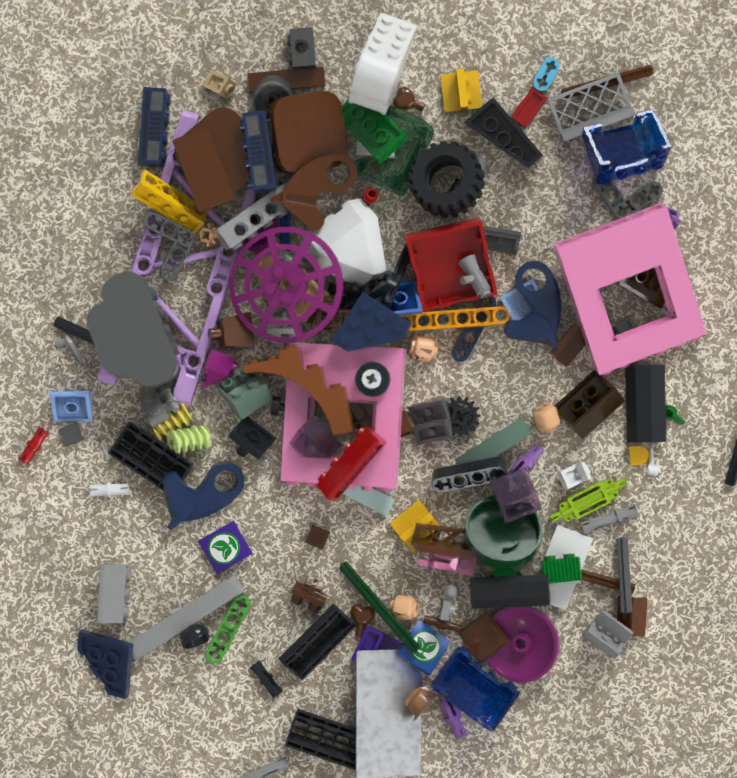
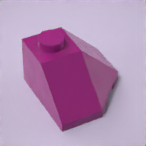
[200,349,238,388]

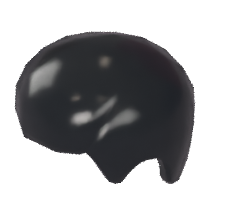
[180,624,210,650]

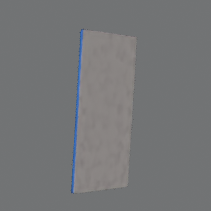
[355,649,421,778]

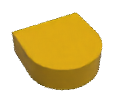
[628,446,649,466]

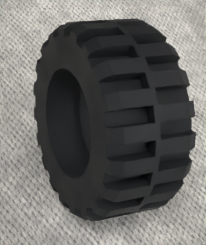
[408,141,485,218]

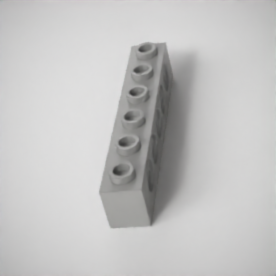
[214,178,291,251]

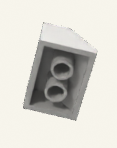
[97,563,131,624]

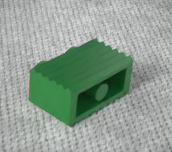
[540,553,582,584]

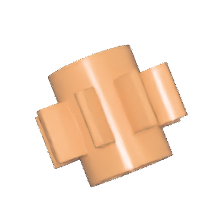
[198,222,220,247]

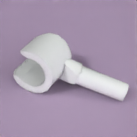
[647,449,659,476]

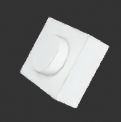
[557,461,591,490]

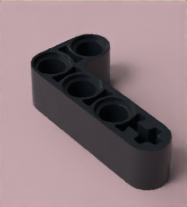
[432,457,510,498]

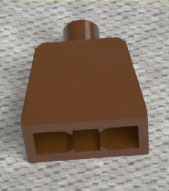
[208,312,255,350]

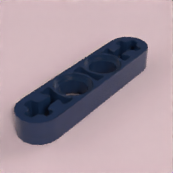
[452,296,496,362]

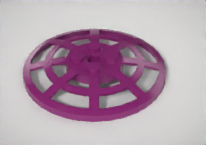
[229,227,344,343]

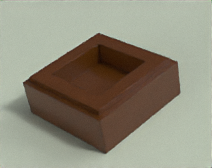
[305,525,330,550]

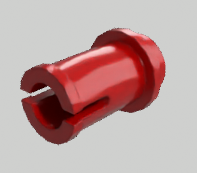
[360,188,378,207]

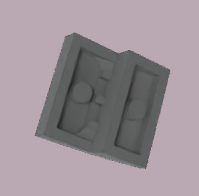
[409,397,452,445]

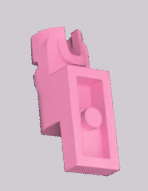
[417,552,477,576]

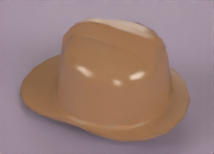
[405,687,446,721]

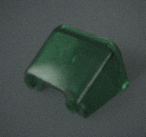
[354,105,434,196]

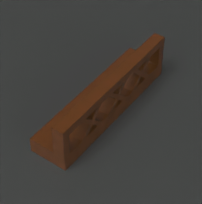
[411,523,475,558]

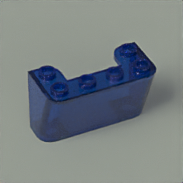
[581,109,672,185]
[430,646,521,732]

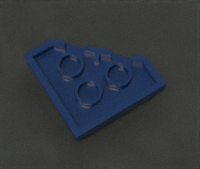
[331,292,412,352]
[77,629,133,699]

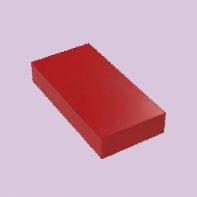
[511,87,548,129]

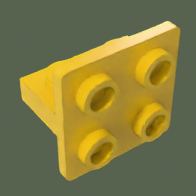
[440,68,482,113]
[390,500,440,553]

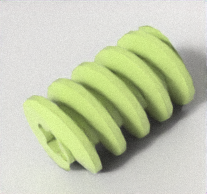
[167,425,210,454]

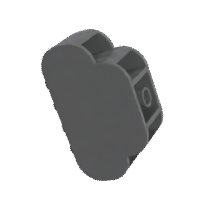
[87,272,180,388]

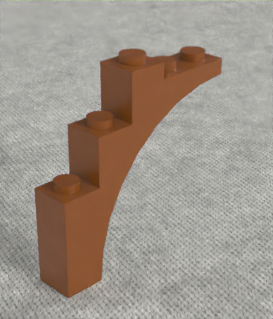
[242,345,354,436]

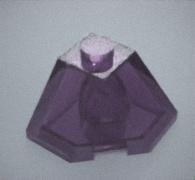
[289,416,343,458]

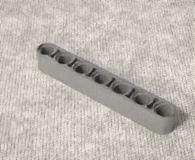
[129,575,245,662]

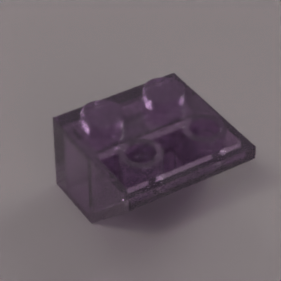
[489,468,542,523]

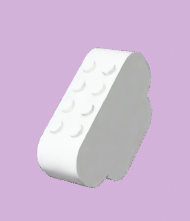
[348,13,418,115]

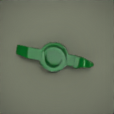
[666,404,686,424]

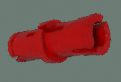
[18,426,49,465]

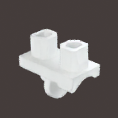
[267,312,303,343]

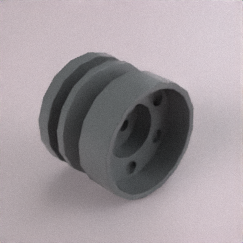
[253,76,293,123]

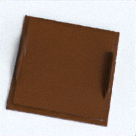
[458,611,509,664]

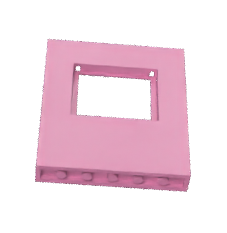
[553,203,706,375]
[280,343,406,492]

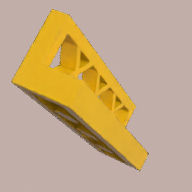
[131,169,207,234]

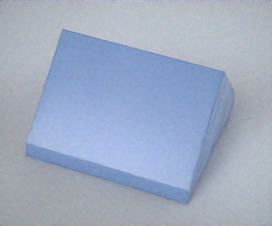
[50,391,93,422]

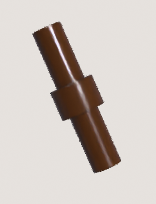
[423,615,462,633]

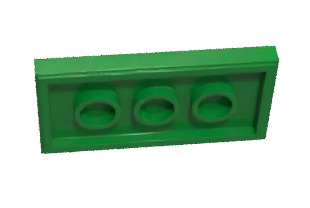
[342,99,408,164]

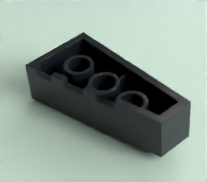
[464,97,544,169]

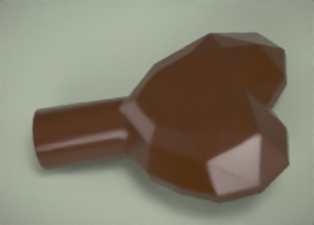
[393,86,425,111]
[350,604,375,636]

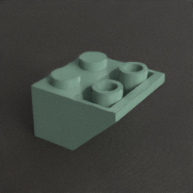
[216,369,273,420]

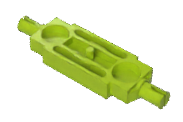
[549,478,628,522]

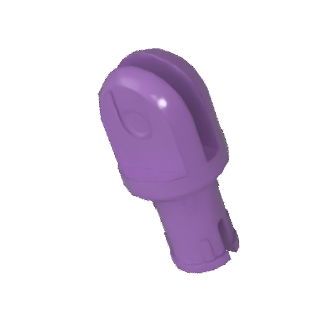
[509,444,544,481]
[439,697,467,739]

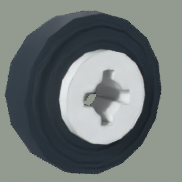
[355,362,390,397]

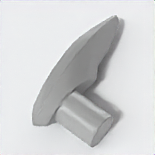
[56,334,84,367]

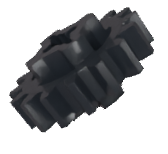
[446,396,481,437]

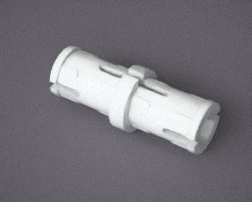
[90,482,129,497]

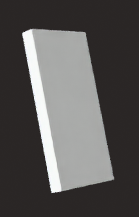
[538,525,593,610]

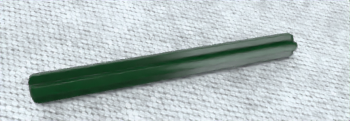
[339,562,420,654]

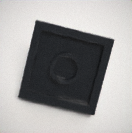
[228,416,277,460]

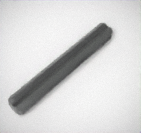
[617,537,632,613]

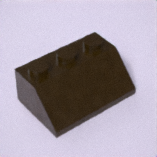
[555,370,625,440]

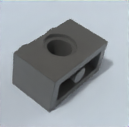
[287,27,316,69]

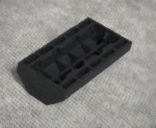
[626,365,666,443]
[108,421,193,491]
[470,574,550,609]
[278,603,356,680]
[285,708,356,770]

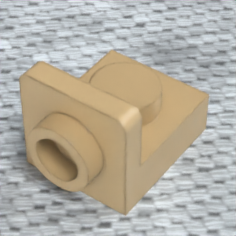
[203,70,237,101]

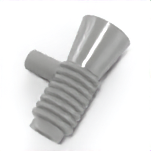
[458,254,491,299]

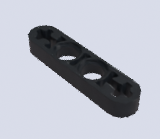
[338,270,398,310]

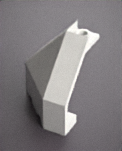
[299,198,387,286]

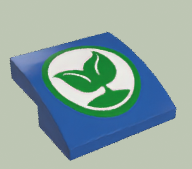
[397,620,451,676]

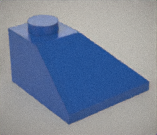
[376,280,423,316]

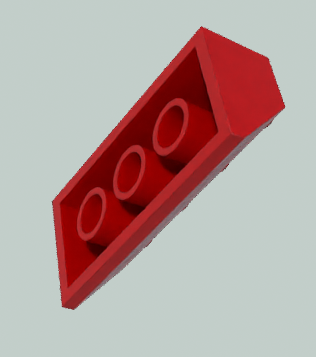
[316,426,386,501]

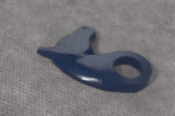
[504,261,562,351]
[162,461,245,530]

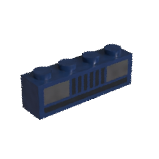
[138,87,171,167]
[239,110,277,193]

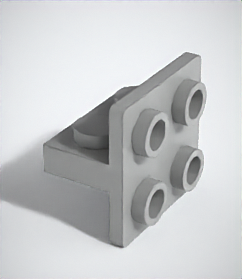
[582,610,633,659]

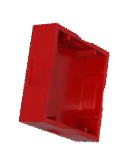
[404,217,498,312]

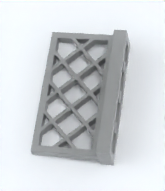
[547,72,636,143]

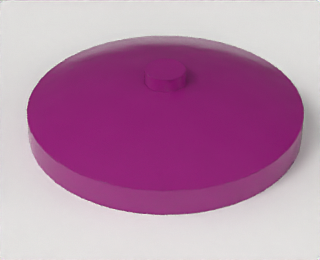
[487,606,560,683]

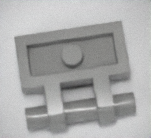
[138,384,180,427]
[439,584,457,621]

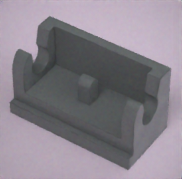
[483,226,521,255]

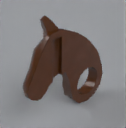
[270,154,357,230]

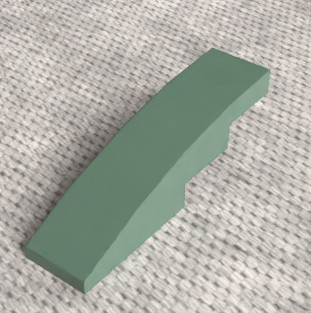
[456,417,532,464]

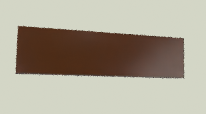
[248,67,325,93]

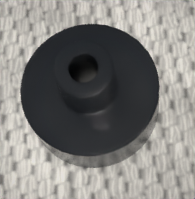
[270,396,285,416]

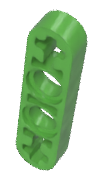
[206,595,251,664]

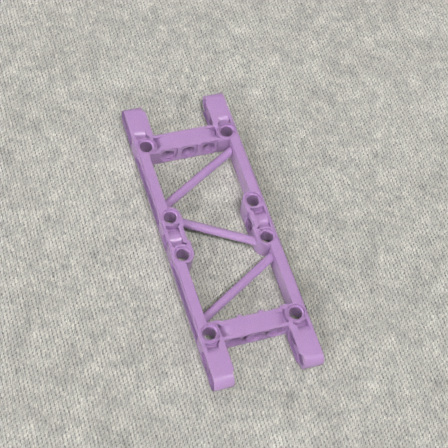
[98,110,274,409]

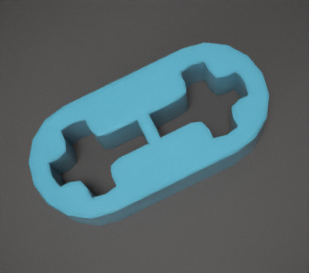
[533,57,560,92]

